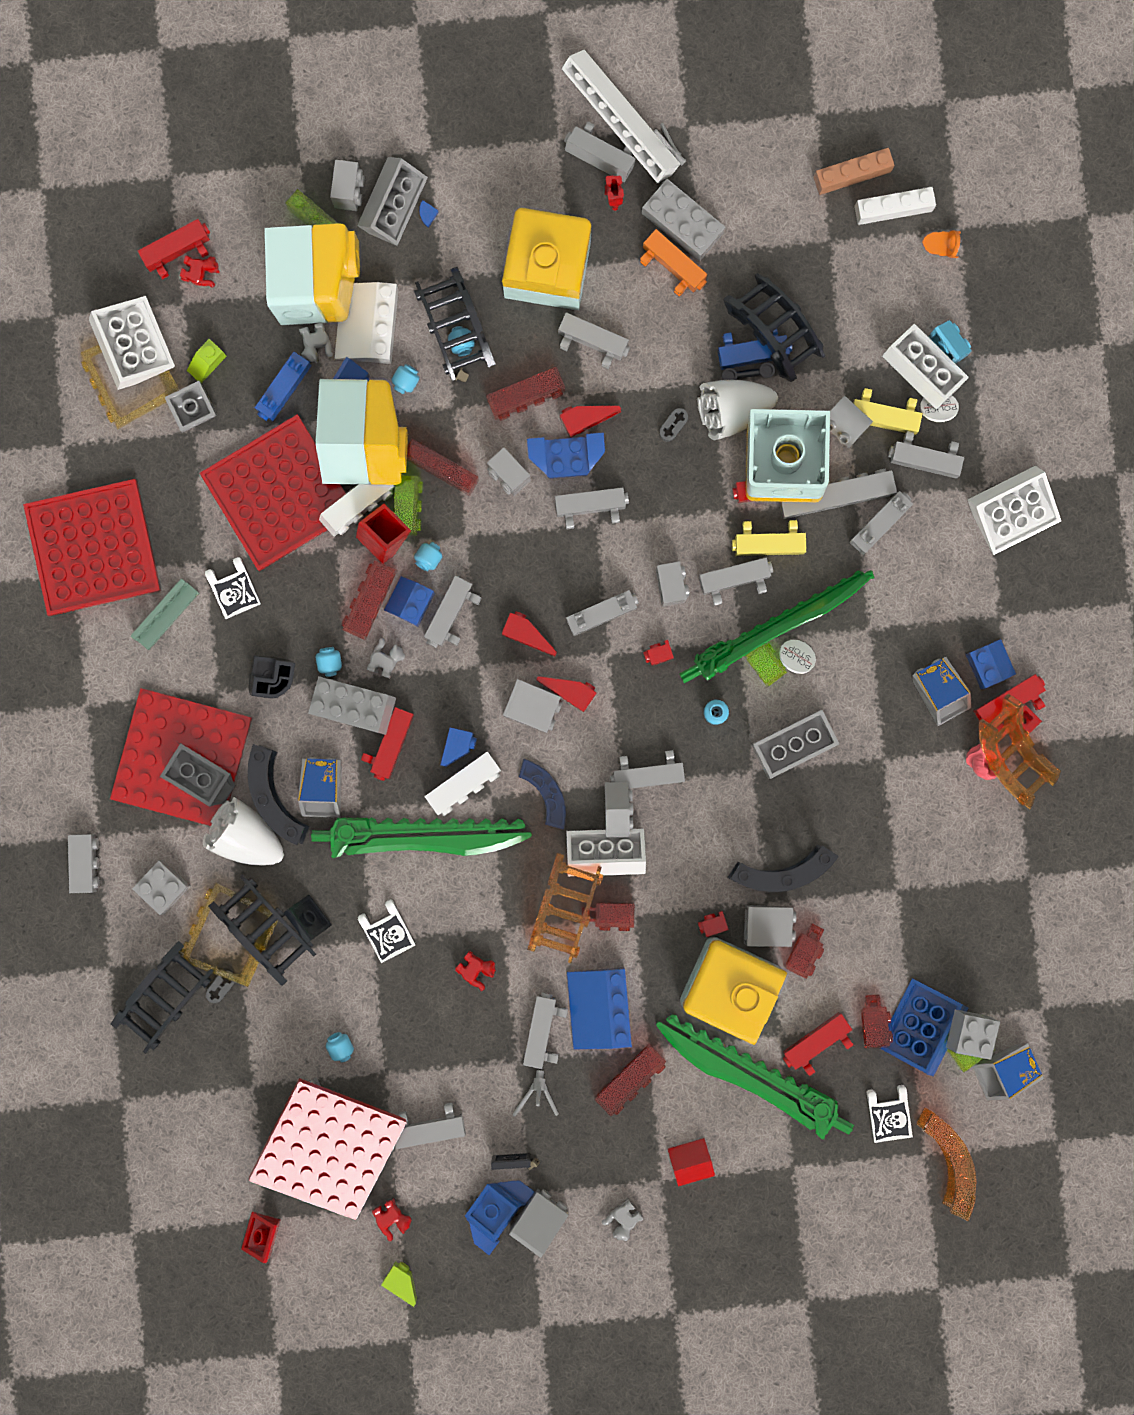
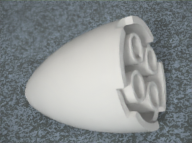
[697,380,778,440]
[203,797,284,865]

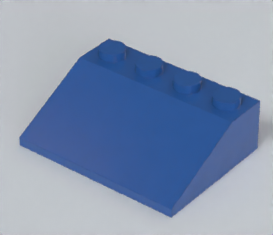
[567,967,632,1049]
[877,978,968,1077]

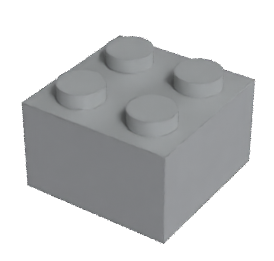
[330,160,365,211]
[487,447,531,496]
[655,561,689,607]
[605,782,633,837]
[132,860,191,915]
[946,1009,1000,1060]

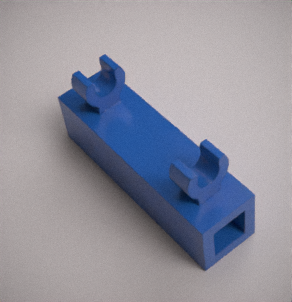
[717,329,792,370]
[255,352,312,421]

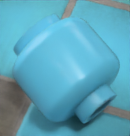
[447,326,475,356]
[391,364,420,394]
[414,542,443,572]
[316,647,342,676]
[703,700,729,725]
[325,1032,354,1063]

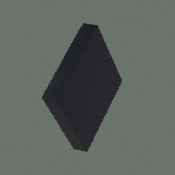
[284,895,332,943]
[491,1153,531,1170]

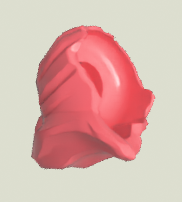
[966,737,1002,780]

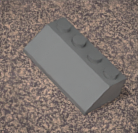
[357,157,428,246]

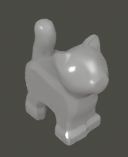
[299,322,333,363]
[367,638,405,679]
[602,1198,644,1241]

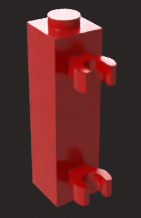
[138,219,210,280]
[974,674,1046,734]
[361,707,414,781]
[783,1012,853,1076]

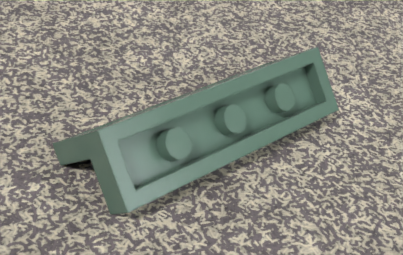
[130,579,200,650]

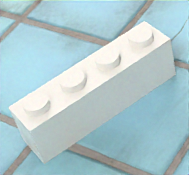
[854,187,936,225]
[319,482,394,537]
[424,752,501,816]

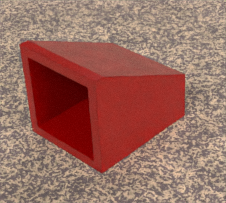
[356,504,411,564]

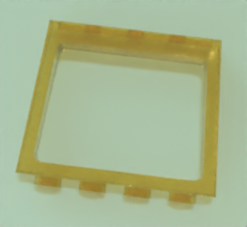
[81,344,179,430]
[181,882,278,987]

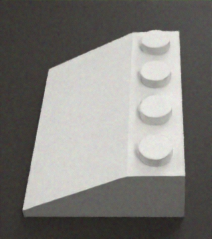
[334,282,398,364]
[89,296,175,390]
[968,466,1061,555]

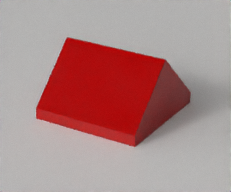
[668,1138,715,1186]
[241,1212,281,1263]

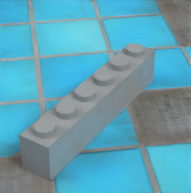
[779,469,897,519]

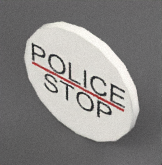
[920,395,959,422]
[779,640,816,674]

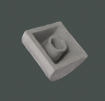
[164,381,217,433]
[830,396,873,448]

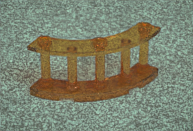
[979,694,1061,809]
[527,853,603,963]
[916,1107,977,1221]

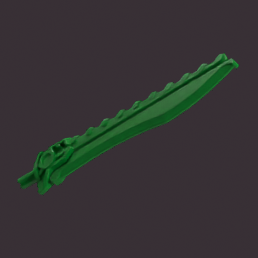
[679,570,875,683]
[311,817,532,858]
[656,1014,854,1139]

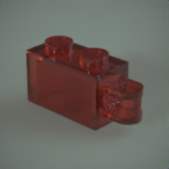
[582,903,635,931]
[784,923,824,979]
[861,994,893,1049]

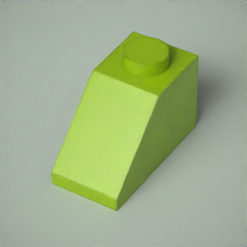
[187,339,227,383]
[381,1261,417,1307]

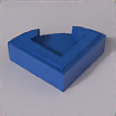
[420,200,439,228]

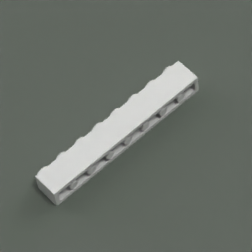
[562,50,680,183]

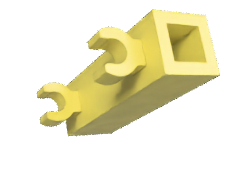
[853,388,923,435]
[732,520,806,556]

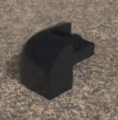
[249,655,295,698]

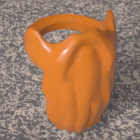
[922,230,961,258]

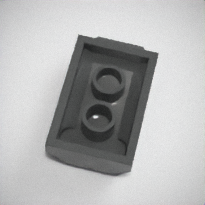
[160,743,236,807]

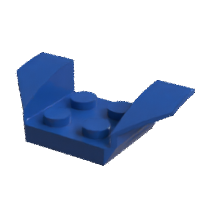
[527,433,605,479]
[465,1180,534,1255]

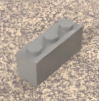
[68,834,100,893]

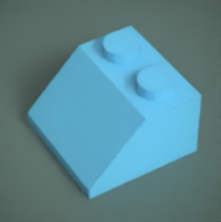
[928,320,971,364]

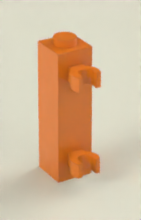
[640,229,707,297]

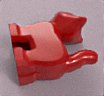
[604,175,624,211]
[180,255,220,288]
[455,951,496,991]
[372,1198,412,1241]

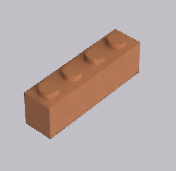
[813,148,895,195]

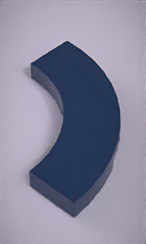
[519,759,566,830]

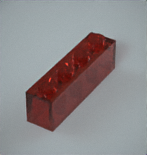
[486,367,565,421]
[407,439,479,496]
[341,560,397,641]
[594,1043,666,1116]

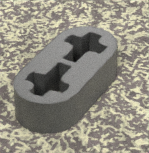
[659,408,688,442]
[206,970,236,1003]

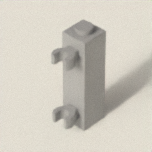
[564,122,636,183]
[558,313,630,370]
[888,431,964,478]
[555,488,629,529]
[849,491,913,555]
[699,558,773,606]
[424,576,482,648]
[566,590,639,636]
[610,750,685,789]
[523,992,568,1069]
[395,1103,466,1149]

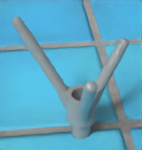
[654,123,686,166]
[512,1070,559,1117]

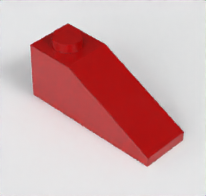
[560,406,621,438]
[502,611,557,657]
[536,676,597,713]

